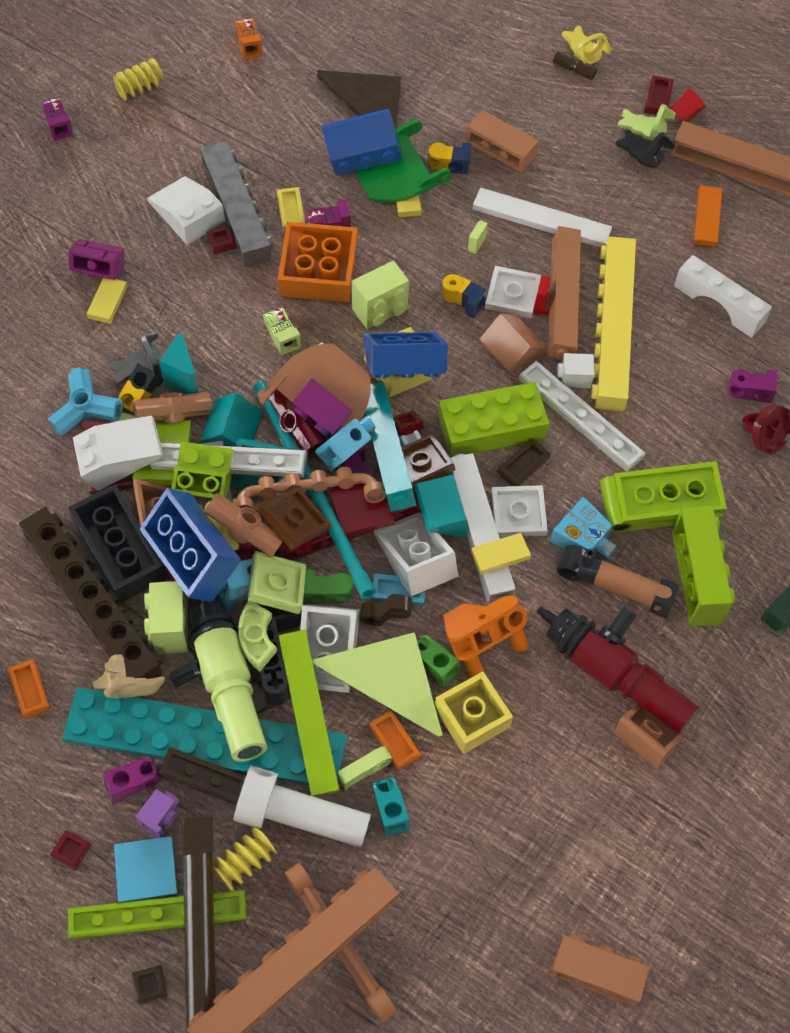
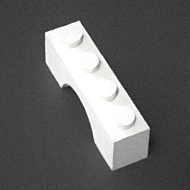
[674,255,772,338]

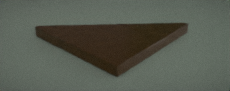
[317,70,401,128]

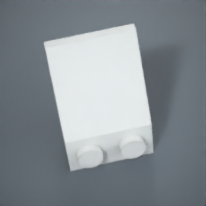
[147,176,225,245]
[73,416,163,491]
[374,512,458,596]
[300,604,360,693]

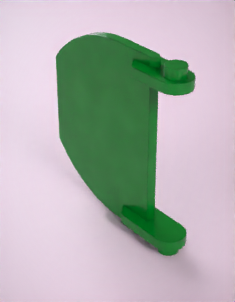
[354,118,452,203]

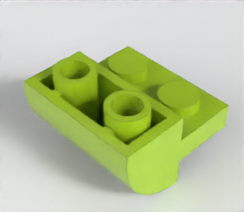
[171,442,234,498]

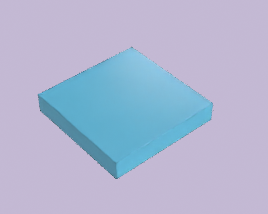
[114,836,178,903]

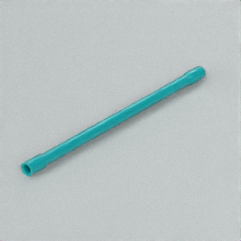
[253,380,376,599]

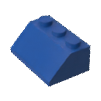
[322,108,402,176]
[363,332,448,379]

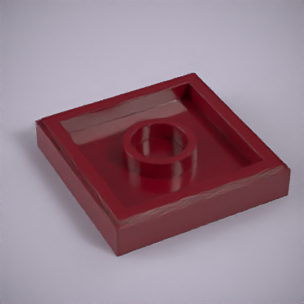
[329,476,395,537]

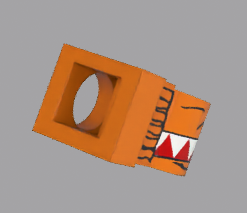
[235,18,262,60]

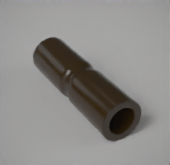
[553,51,597,81]

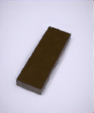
[158,747,246,806]

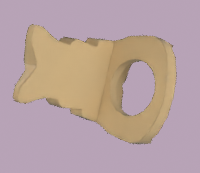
[93,654,166,699]

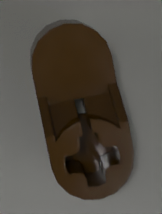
[359,594,413,626]

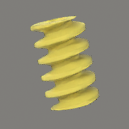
[113,58,164,101]
[213,828,277,892]

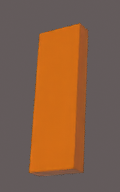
[693,185,722,248]

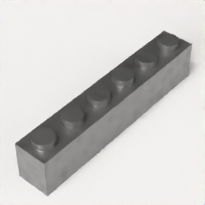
[200,141,274,267]

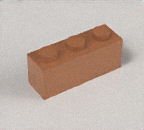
[466,110,539,173]
[550,934,650,1007]

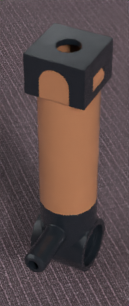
[556,545,679,618]

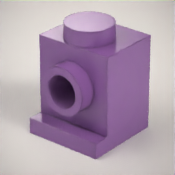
[135,789,179,838]

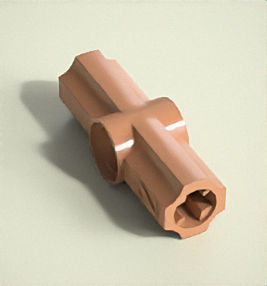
[133,392,212,422]
[204,493,283,557]

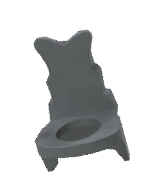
[108,332,162,384]

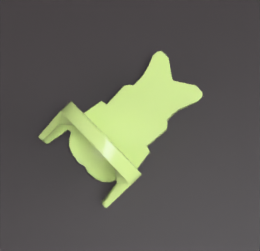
[617,104,676,141]

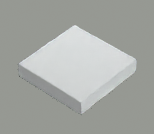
[485,266,541,318]
[491,485,548,537]

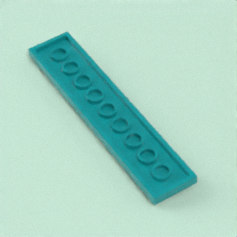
[62,687,347,786]

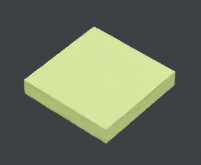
[248,551,306,614]

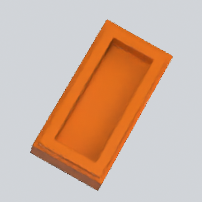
[7,659,51,719]
[368,710,421,772]

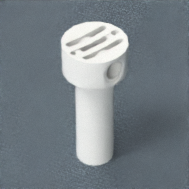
[233,765,371,848]

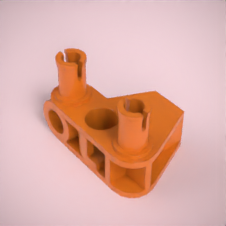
[444,596,530,678]

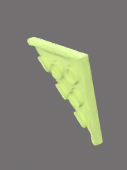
[312,632,443,737]

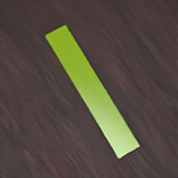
[279,629,340,797]
[68,890,247,940]

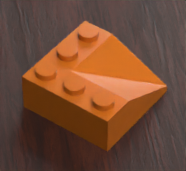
[278,222,358,303]

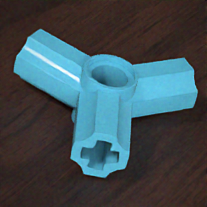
[47,367,123,436]

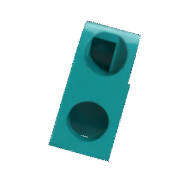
[372,777,410,837]

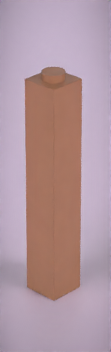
[547,226,581,360]

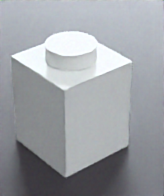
[557,353,594,388]

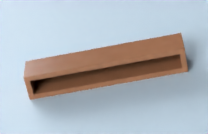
[670,121,790,196]

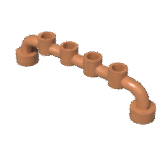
[232,467,386,510]

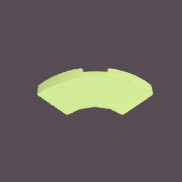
[238,601,277,671]

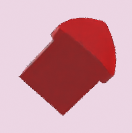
[669,88,707,123]
[533,275,551,315]

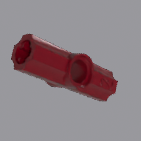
[269,390,325,457]

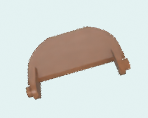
[257,344,371,437]

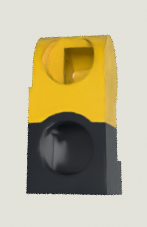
[118,363,163,413]

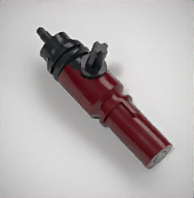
[537,606,700,735]

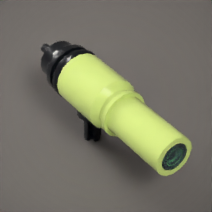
[169,599,267,761]

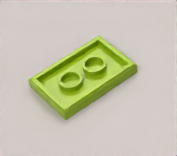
[133,420,191,485]

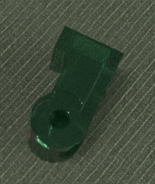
[761,586,790,636]

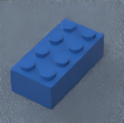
[140,488,241,602]

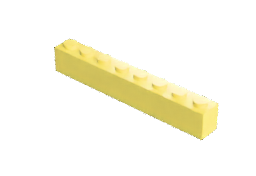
[591,236,636,412]

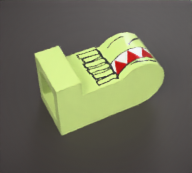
[263,307,301,356]

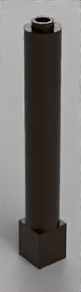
[181,817,216,1033]

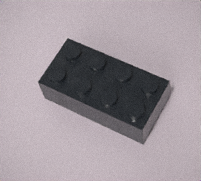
[68,484,167,603]

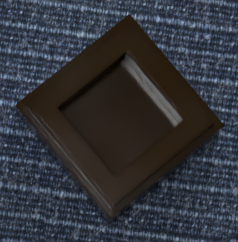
[131,965,168,1004]

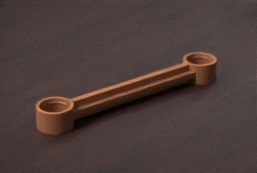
[284,863,397,1023]

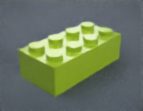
[438,382,550,458]
[672,506,735,627]

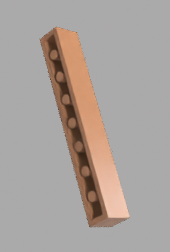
[187,867,399,1033]

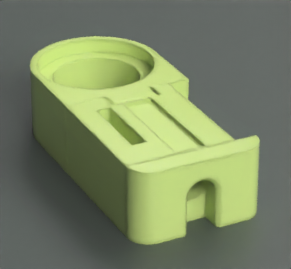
[337,746,393,790]

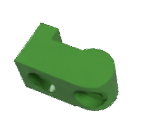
[304,569,353,603]
[417,635,460,689]

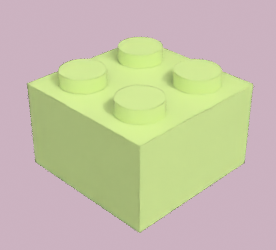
[352,260,409,329]
[144,581,189,654]

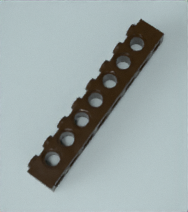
[19,507,162,679]

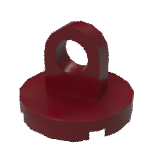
[742,403,790,454]

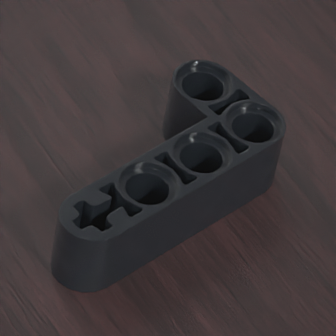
[257,603,301,706]

